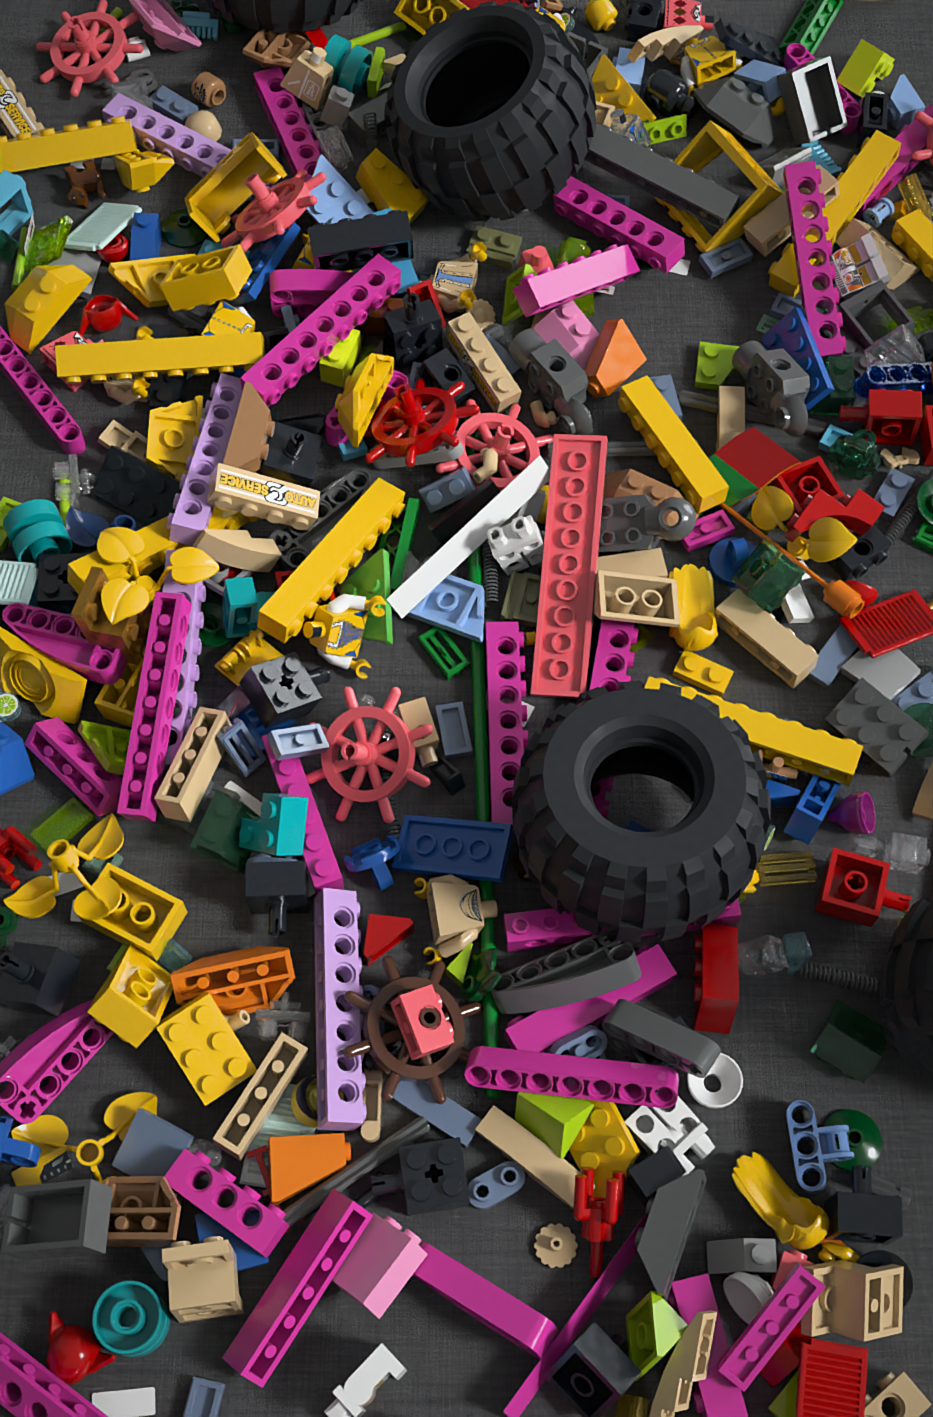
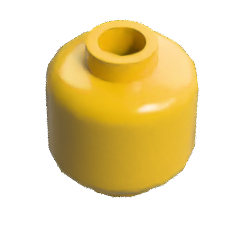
[584,0,618,32]

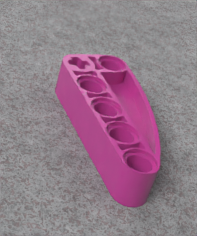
[269,269,392,318]
[2,603,128,685]
[0,999,115,1124]
[412,1241,559,1360]

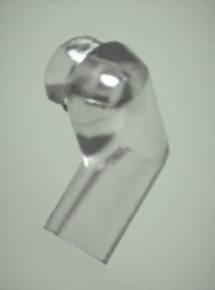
[188,1138,222,1166]

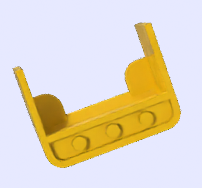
[185,132,287,243]

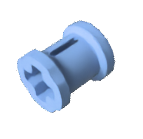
[862,197,895,228]

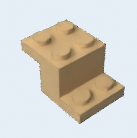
[162,1236,244,1323]
[801,1260,904,1342]

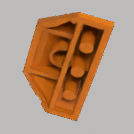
[170,946,295,1016]

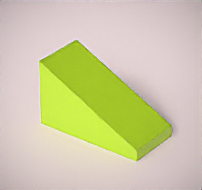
[444,943,473,987]

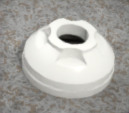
[687,1053,743,1109]
[723,1272,774,1324]

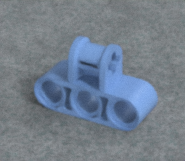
[786,1100,854,1195]

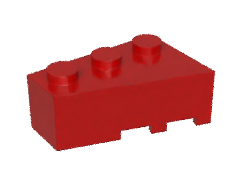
[693,924,739,1034]

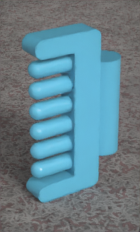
[180,11,219,41]
[801,140,842,177]

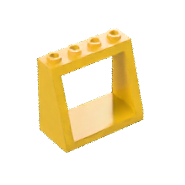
[654,120,784,253]

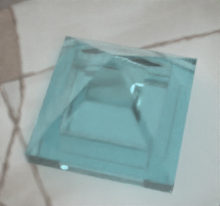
[159,938,193,972]

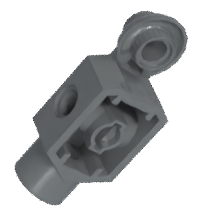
[508,328,593,435]
[732,341,810,437]
[598,494,696,554]

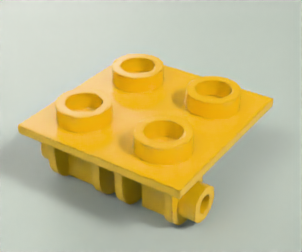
[214,629,284,686]

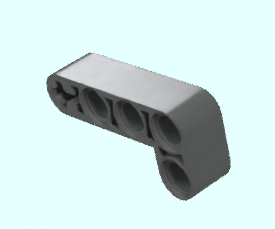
[602,999,721,1078]

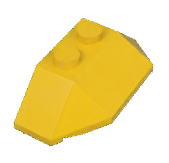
[111,149,174,193]
[5,264,92,354]
[335,353,394,448]

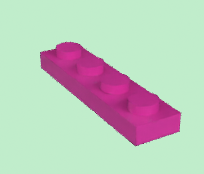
[716,1262,826,1392]

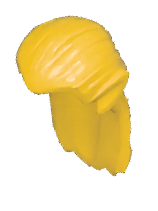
[669,564,718,651]
[732,1152,829,1250]

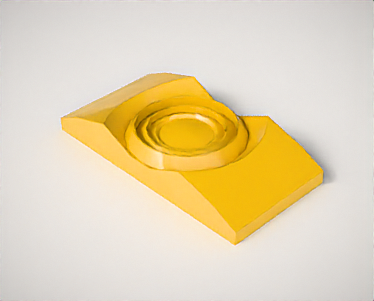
[0,627,87,724]

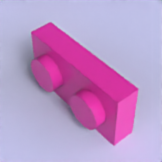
[680,509,735,553]

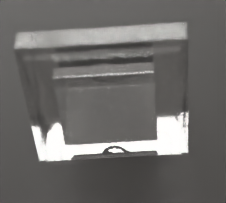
[847,833,883,858]

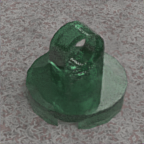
[828,429,880,480]

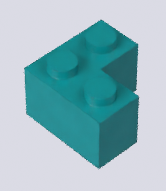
[221,577,275,638]
[239,793,308,856]

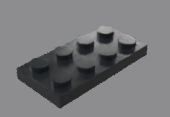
[91,445,182,525]

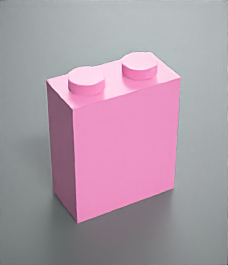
[332,1212,428,1319]

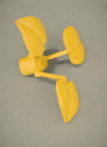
[739,486,857,603]
[97,527,219,625]
[3,813,124,920]
[11,1092,157,1183]

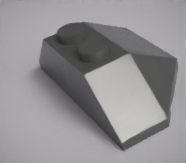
[692,77,778,148]
[635,1169,707,1301]

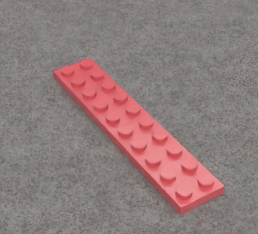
[531,434,608,699]

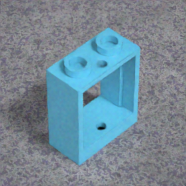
[0,170,34,246]

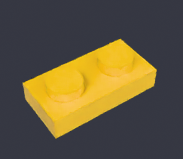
[672,650,734,698]

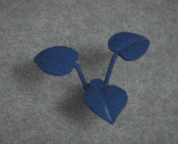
[65,507,165,582]

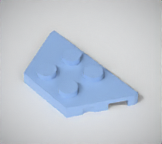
[306,154,374,224]
[391,574,485,643]

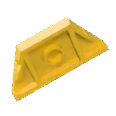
[591,54,656,134]
[108,253,196,308]
[145,395,203,481]
[569,1099,640,1198]

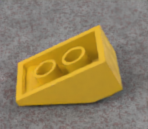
[87,944,173,1048]

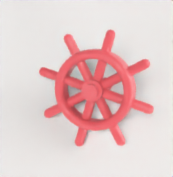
[36,0,143,97]
[221,169,326,253]
[436,399,554,491]
[306,686,433,824]

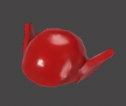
[78,295,138,337]
[46,1311,116,1385]

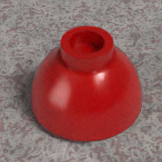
[96,234,129,265]
[843,579,879,608]

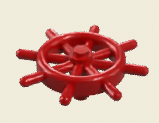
[363,378,480,467]

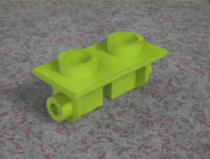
[638,114,687,146]

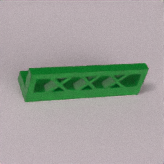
[778,0,844,55]
[378,498,419,594]

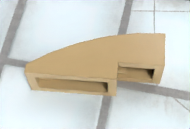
[192,529,282,572]

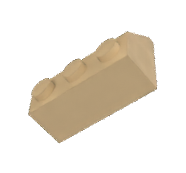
[835,218,920,290]
[593,570,680,627]

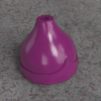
[828,792,876,835]

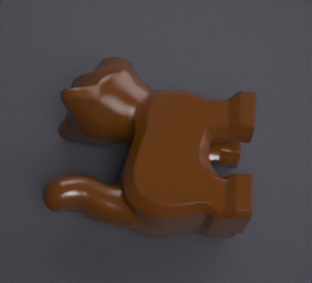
[64,159,107,209]

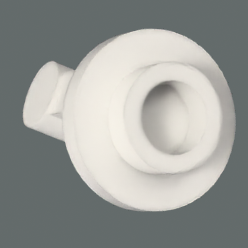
[126,36,150,62]

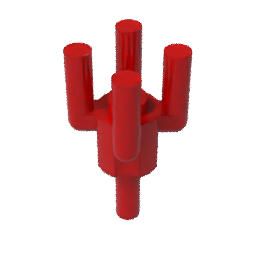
[0,826,43,890]
[573,1167,625,1277]

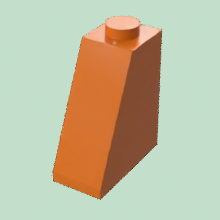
[584,318,647,397]
[267,1133,351,1206]

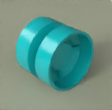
[324,34,373,98]
[3,499,73,569]
[92,1281,170,1358]

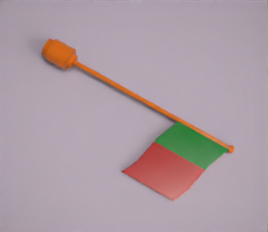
[709,427,865,619]

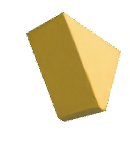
[890,200,910,219]

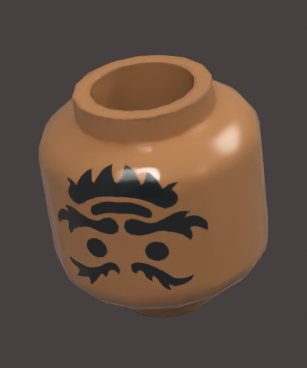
[191,72,226,108]

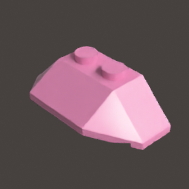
[129,0,202,52]
[531,300,599,370]

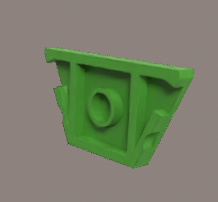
[339,549,393,645]

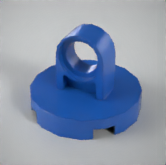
[708,538,761,588]
[343,835,401,891]
[0,1115,42,1168]

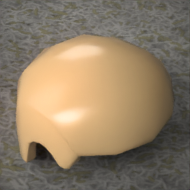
[184,110,222,142]

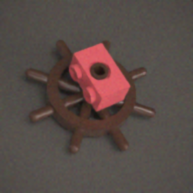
[343,956,482,1105]

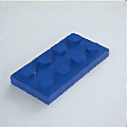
[223,222,301,307]
[761,307,834,411]
[392,814,513,883]

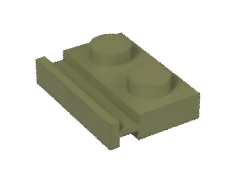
[466,225,522,269]
[501,570,541,628]

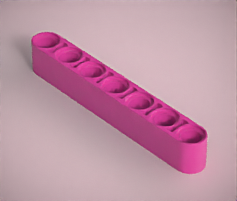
[0,326,86,456]
[464,1046,679,1108]

